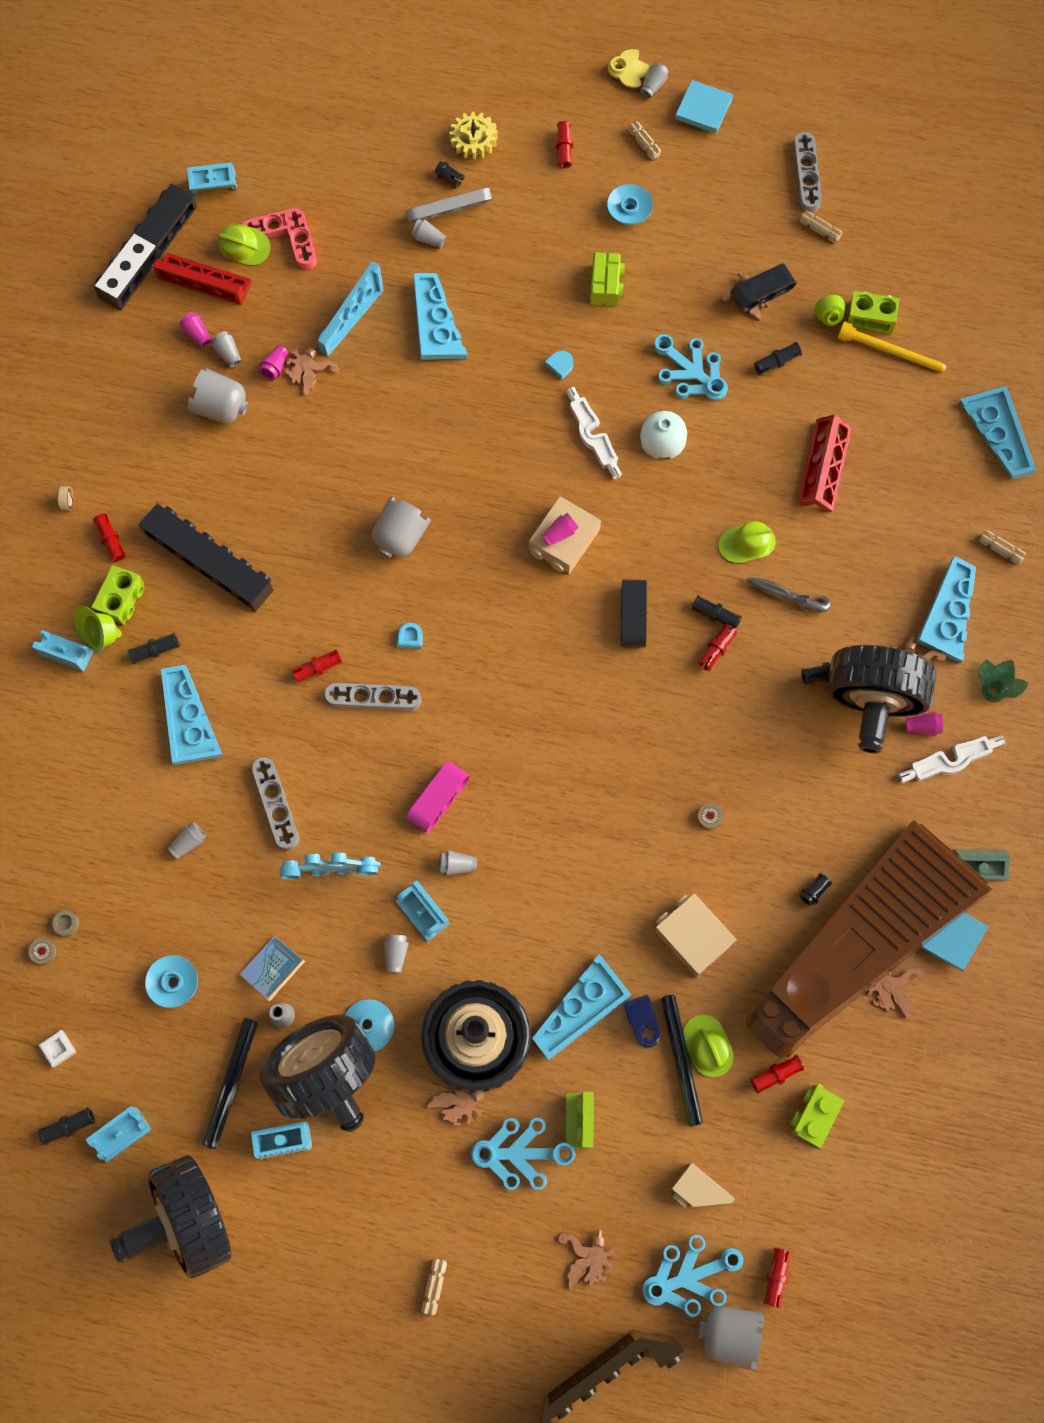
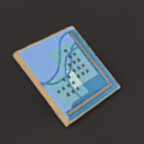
[239,935,305,1001]

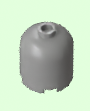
[188,368,248,424]
[371,496,431,558]
[698,1306,765,1371]

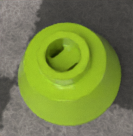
[814,295,846,326]

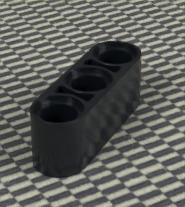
[730,263,797,312]
[621,579,647,648]

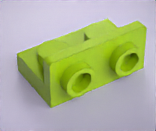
[790,1084,845,1149]
[566,1092,594,1149]

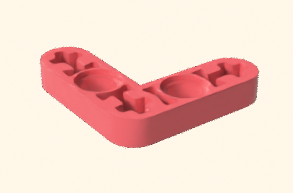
[242,208,317,270]

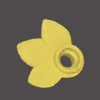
[608,49,649,88]

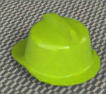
[218,223,270,266]
[718,521,776,563]
[74,605,122,653]
[684,1015,734,1077]

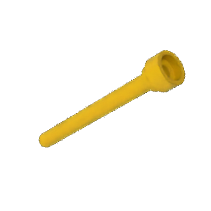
[837,321,946,372]

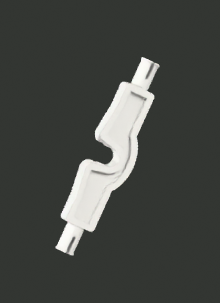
[566,387,622,479]
[898,735,1005,783]

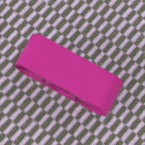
[406,761,470,833]

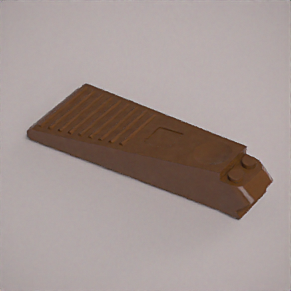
[746,820,993,1058]

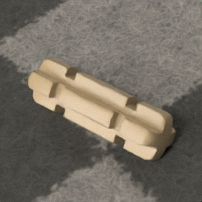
[628,121,661,160]
[800,211,842,243]
[979,530,1026,565]
[421,1259,447,1316]

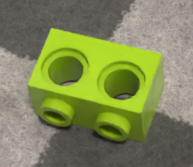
[847,291,900,335]
[91,565,144,626]

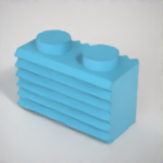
[251,1121,312,1160]

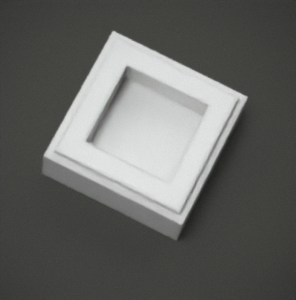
[39,1030,77,1068]

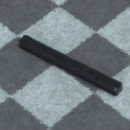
[661,994,703,1127]
[202,1018,258,1149]

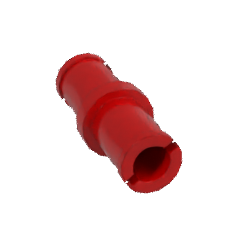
[556,121,573,169]
[93,513,126,562]
[697,624,737,671]
[291,649,343,683]
[750,1055,805,1094]
[763,1248,791,1308]

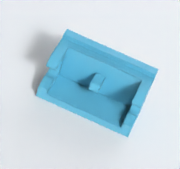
[187,162,237,194]
[32,630,94,672]
[396,880,450,942]
[85,1106,152,1163]

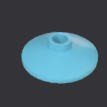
[607,184,653,225]
[145,955,198,1008]
[345,1000,394,1051]

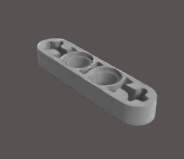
[793,132,822,213]
[405,188,493,223]
[325,683,422,711]
[252,757,299,851]

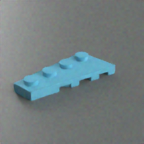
[318,261,384,356]
[413,273,468,360]
[960,386,1036,480]
[916,556,976,664]
[161,665,223,765]
[532,954,631,1061]

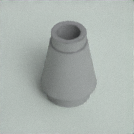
[640,63,669,98]
[411,219,447,248]
[211,331,242,368]
[168,822,207,859]
[439,850,477,875]
[383,934,409,972]
[269,1002,295,1029]

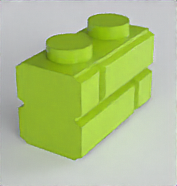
[590,252,625,306]

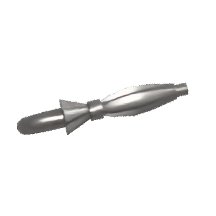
[747,576,831,613]

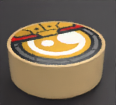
[58,486,74,510]

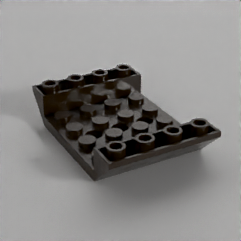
[539,1330,684,1423]

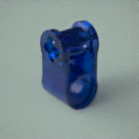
[623,994,660,1048]

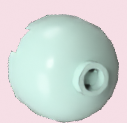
[640,411,687,459]

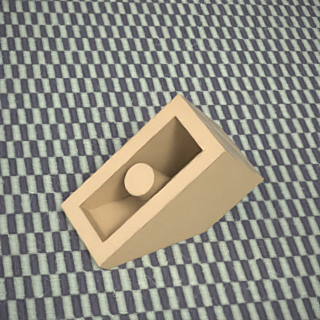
[670,1163,735,1208]

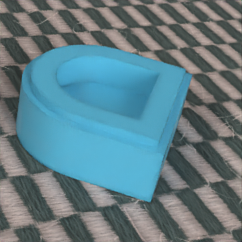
[545,351,573,379]
[397,623,423,649]

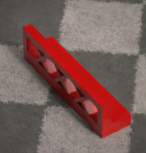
[153,253,252,305]
[797,414,852,513]

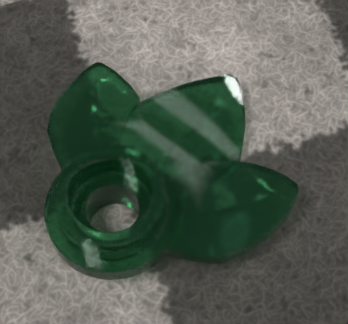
[979,660,1028,702]

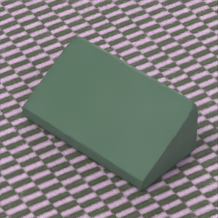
[955,849,1010,880]

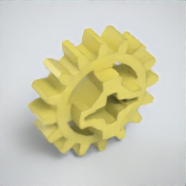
[449,112,498,159]

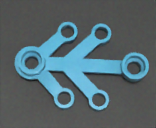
[654,334,728,400]
[280,853,381,879]
[471,1117,576,1190]
[642,1235,743,1317]

